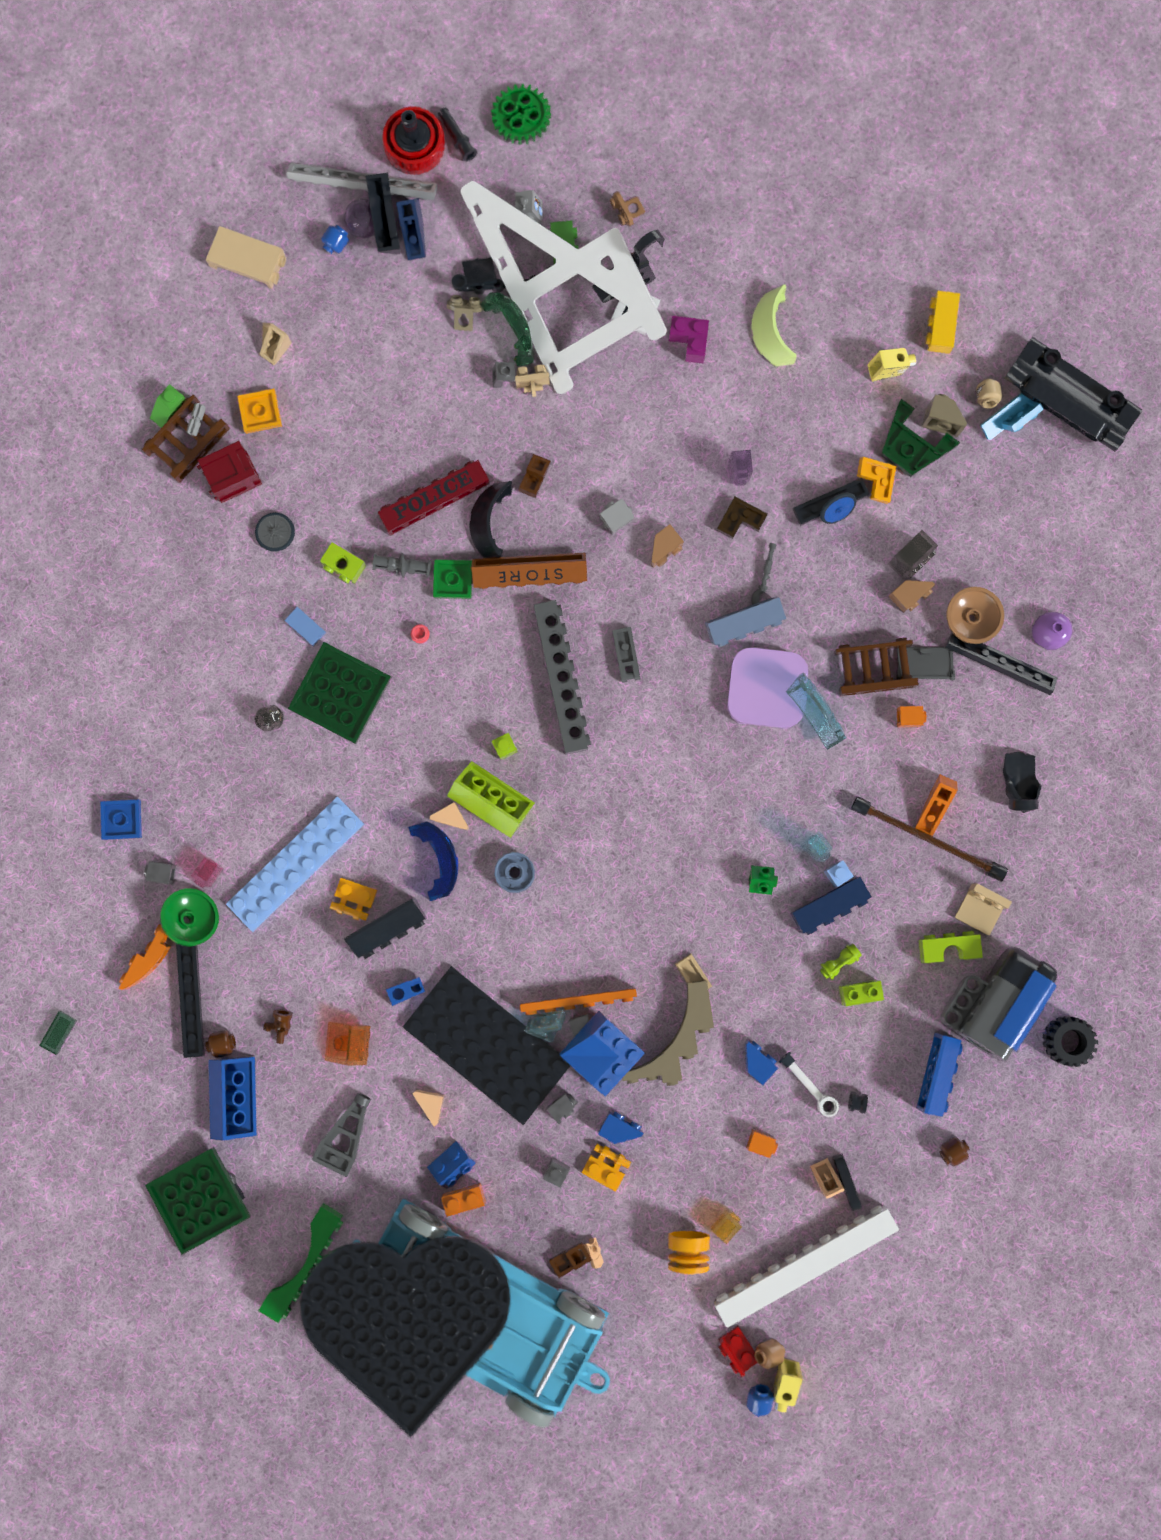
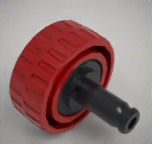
[382,106,445,175]

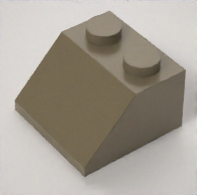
[921,394,967,437]

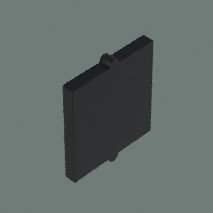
[462,257,497,287]

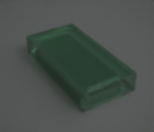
[39,1011,77,1055]

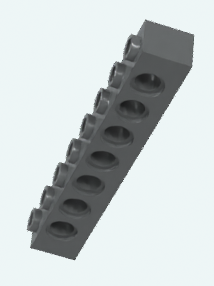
[534,600,591,755]

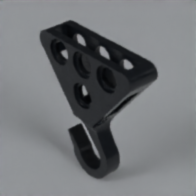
[592,230,665,303]

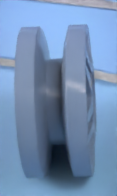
[494,852,535,893]

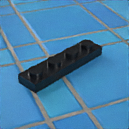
[793,478,870,526]

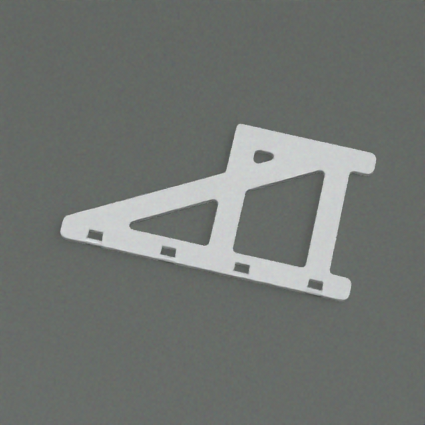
[461,181,667,394]

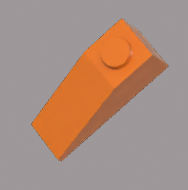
[915,774,958,837]

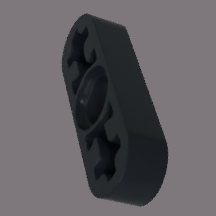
[833,1153,862,1211]

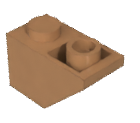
[651,524,684,568]
[888,580,935,613]

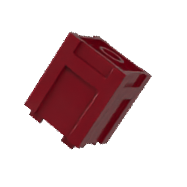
[197,441,262,503]

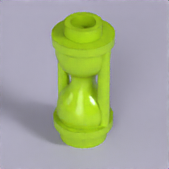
[820,943,862,980]

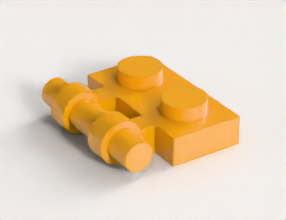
[330,878,378,921]
[581,1143,631,1192]

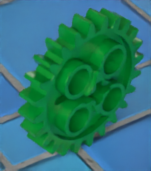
[491,83,551,145]

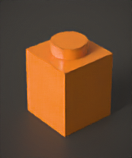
[897,706,927,728]
[746,1129,778,1158]

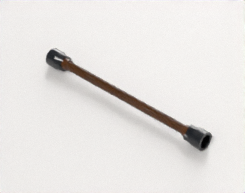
[851,796,1008,882]

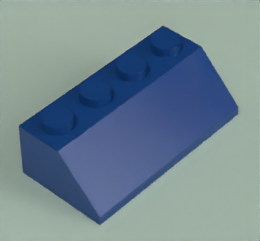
[916,1033,963,1117]
[208,1057,257,1141]

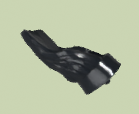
[1003,752,1042,813]

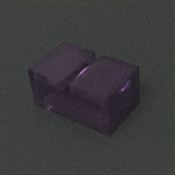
[728,450,753,486]

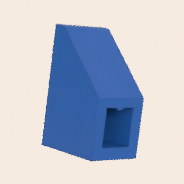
[745,1040,778,1085]
[598,1111,644,1144]

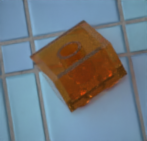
[325,1022,370,1065]

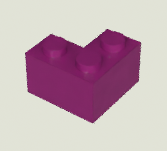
[669,316,709,364]

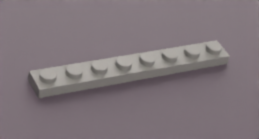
[287,163,437,200]

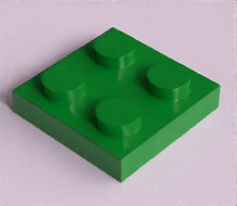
[433,560,472,599]

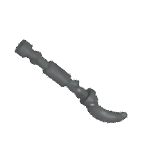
[751,543,777,605]

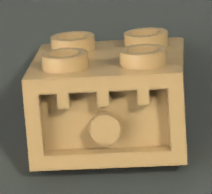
[955,883,1012,935]

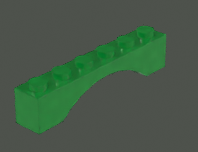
[258,1203,344,1323]

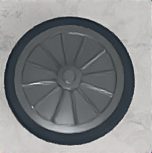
[255,512,295,552]

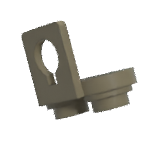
[447,295,484,331]

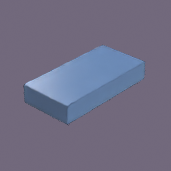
[284,607,326,647]

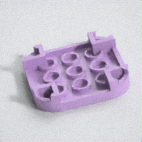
[727,648,808,729]

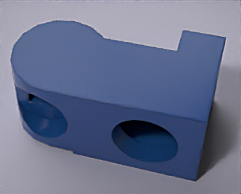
[386,977,425,1006]

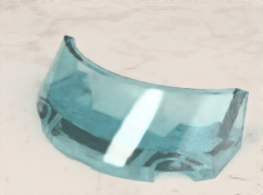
[786,672,847,750]

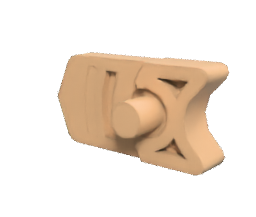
[583,1238,604,1269]

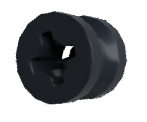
[848,1092,868,1114]

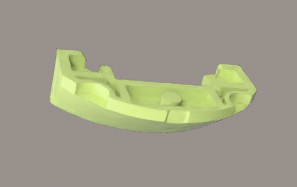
[751,284,797,367]

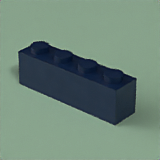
[790,877,872,935]

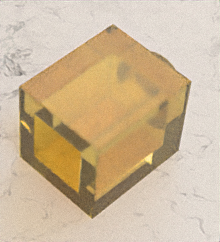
[710,1210,742,1245]

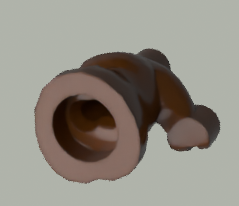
[263,1010,293,1044]

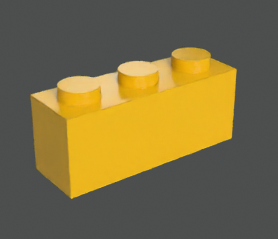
[925,290,960,354]

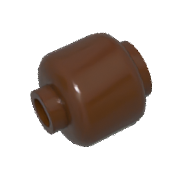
[205,1030,236,1058]
[939,1137,970,1167]

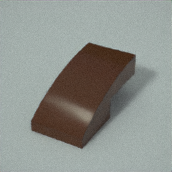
[518,454,551,498]
[549,1242,592,1278]

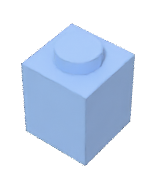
[824,860,854,887]

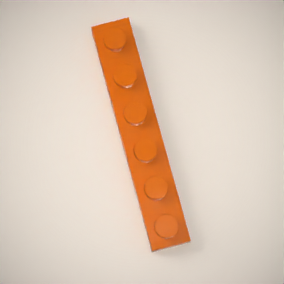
[520,988,637,1015]

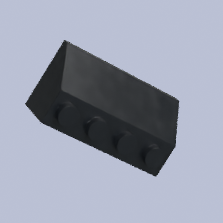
[344,898,427,959]

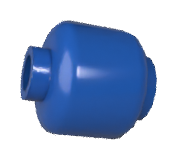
[321,224,349,254]
[747,1384,774,1417]

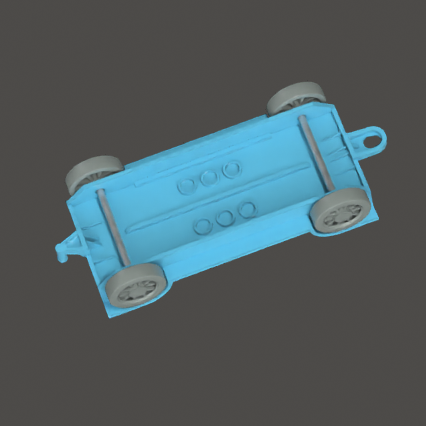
[353,1198,610,1428]

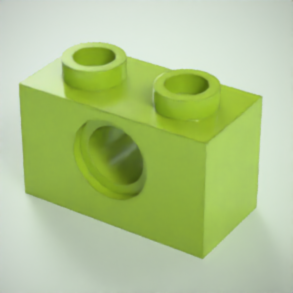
[320,542,366,584]
[839,980,884,1006]

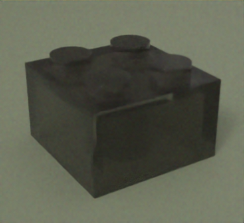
[888,530,938,580]

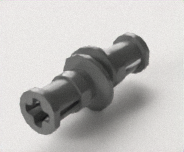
[372,553,431,578]

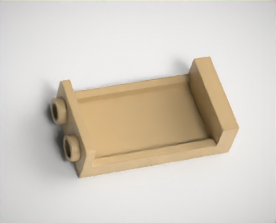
[206,226,286,289]

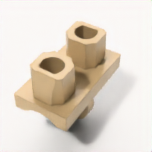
[515,365,550,397]

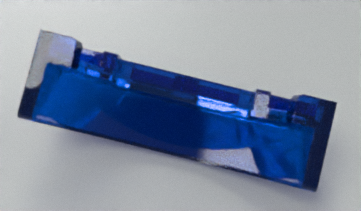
[408,821,459,901]

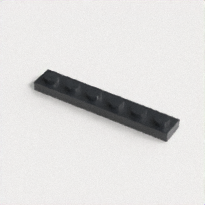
[945,632,1058,695]
[176,943,205,1058]

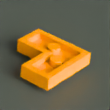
[857,457,896,504]

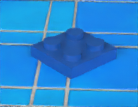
[100,799,142,840]

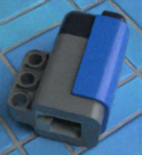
[941,947,1058,1062]

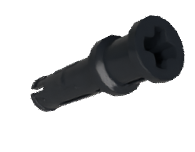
[438,108,478,162]

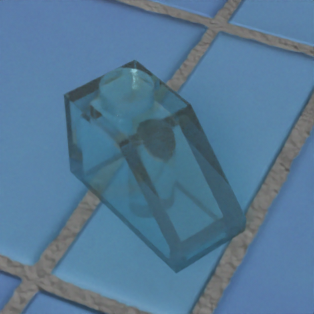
[800,831,833,863]

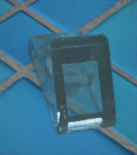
[525,1010,566,1043]

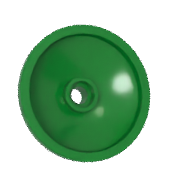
[160,888,219,946]

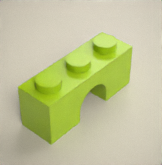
[918,931,983,963]

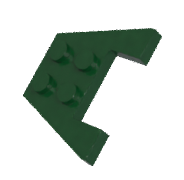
[881,399,960,477]

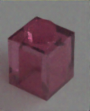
[191,857,224,888]

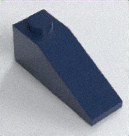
[396,198,426,260]

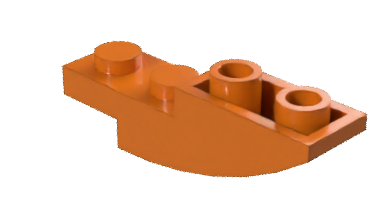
[118,924,172,990]

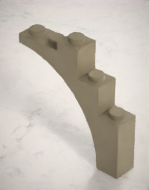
[622,980,714,1086]

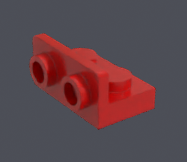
[718,1325,757,1377]

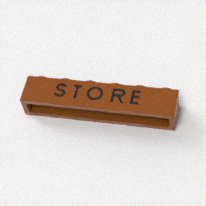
[471,552,587,589]

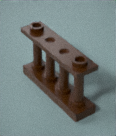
[142,394,230,484]
[834,637,919,696]

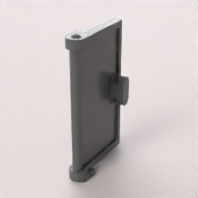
[896,647,955,680]

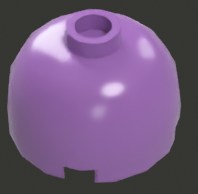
[1032,612,1072,650]

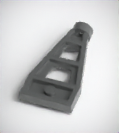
[312,1093,371,1177]

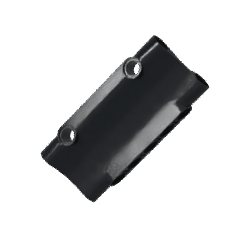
[1004,337,1143,452]

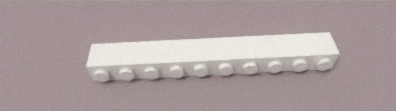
[714,1205,899,1328]

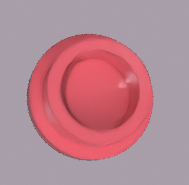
[410,624,430,644]

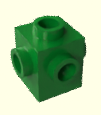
[749,865,778,895]

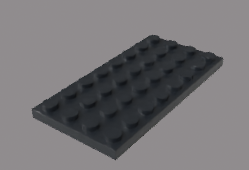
[403,966,571,1125]

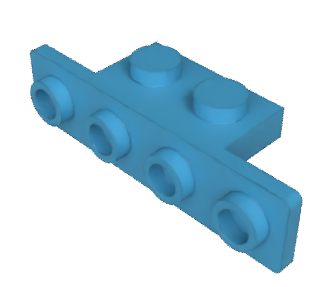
[980,393,1044,440]

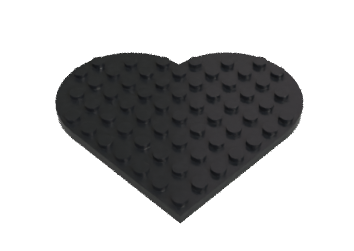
[300,1236,511,1438]

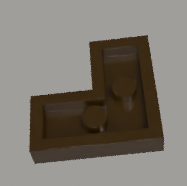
[716,496,768,539]

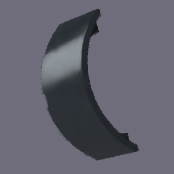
[365,172,400,254]
[469,481,513,558]

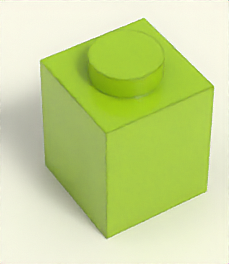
[491,732,518,760]

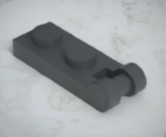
[612,627,640,683]

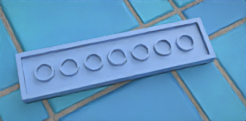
[226,797,364,932]

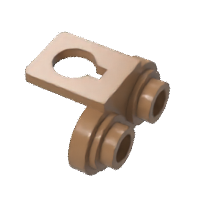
[610,191,645,227]

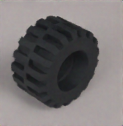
[1042,1016,1098,1067]

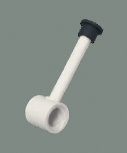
[779,1052,839,1117]

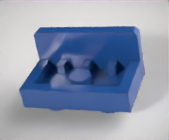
[427,1141,476,1189]

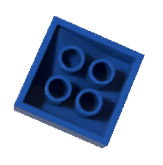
[559,1011,645,1097]

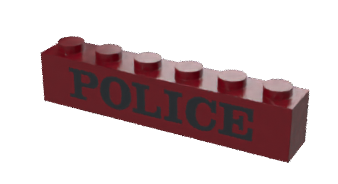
[378,460,490,536]

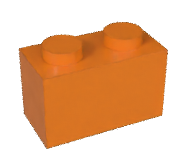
[441,1183,486,1217]

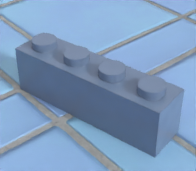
[704,596,786,647]

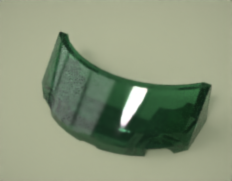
[480,292,534,367]

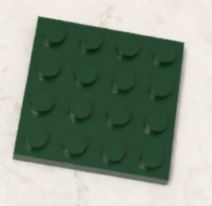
[288,642,392,744]
[145,1147,251,1255]

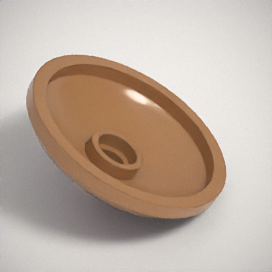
[946,587,1004,644]

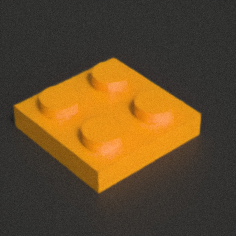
[237,388,283,434]

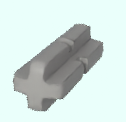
[186,403,206,436]

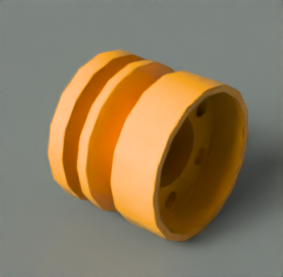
[668,1231,710,1275]

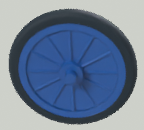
[820,493,856,524]

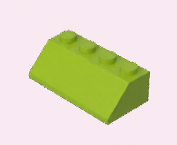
[447,761,535,838]

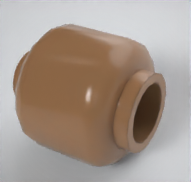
[755,1339,785,1369]

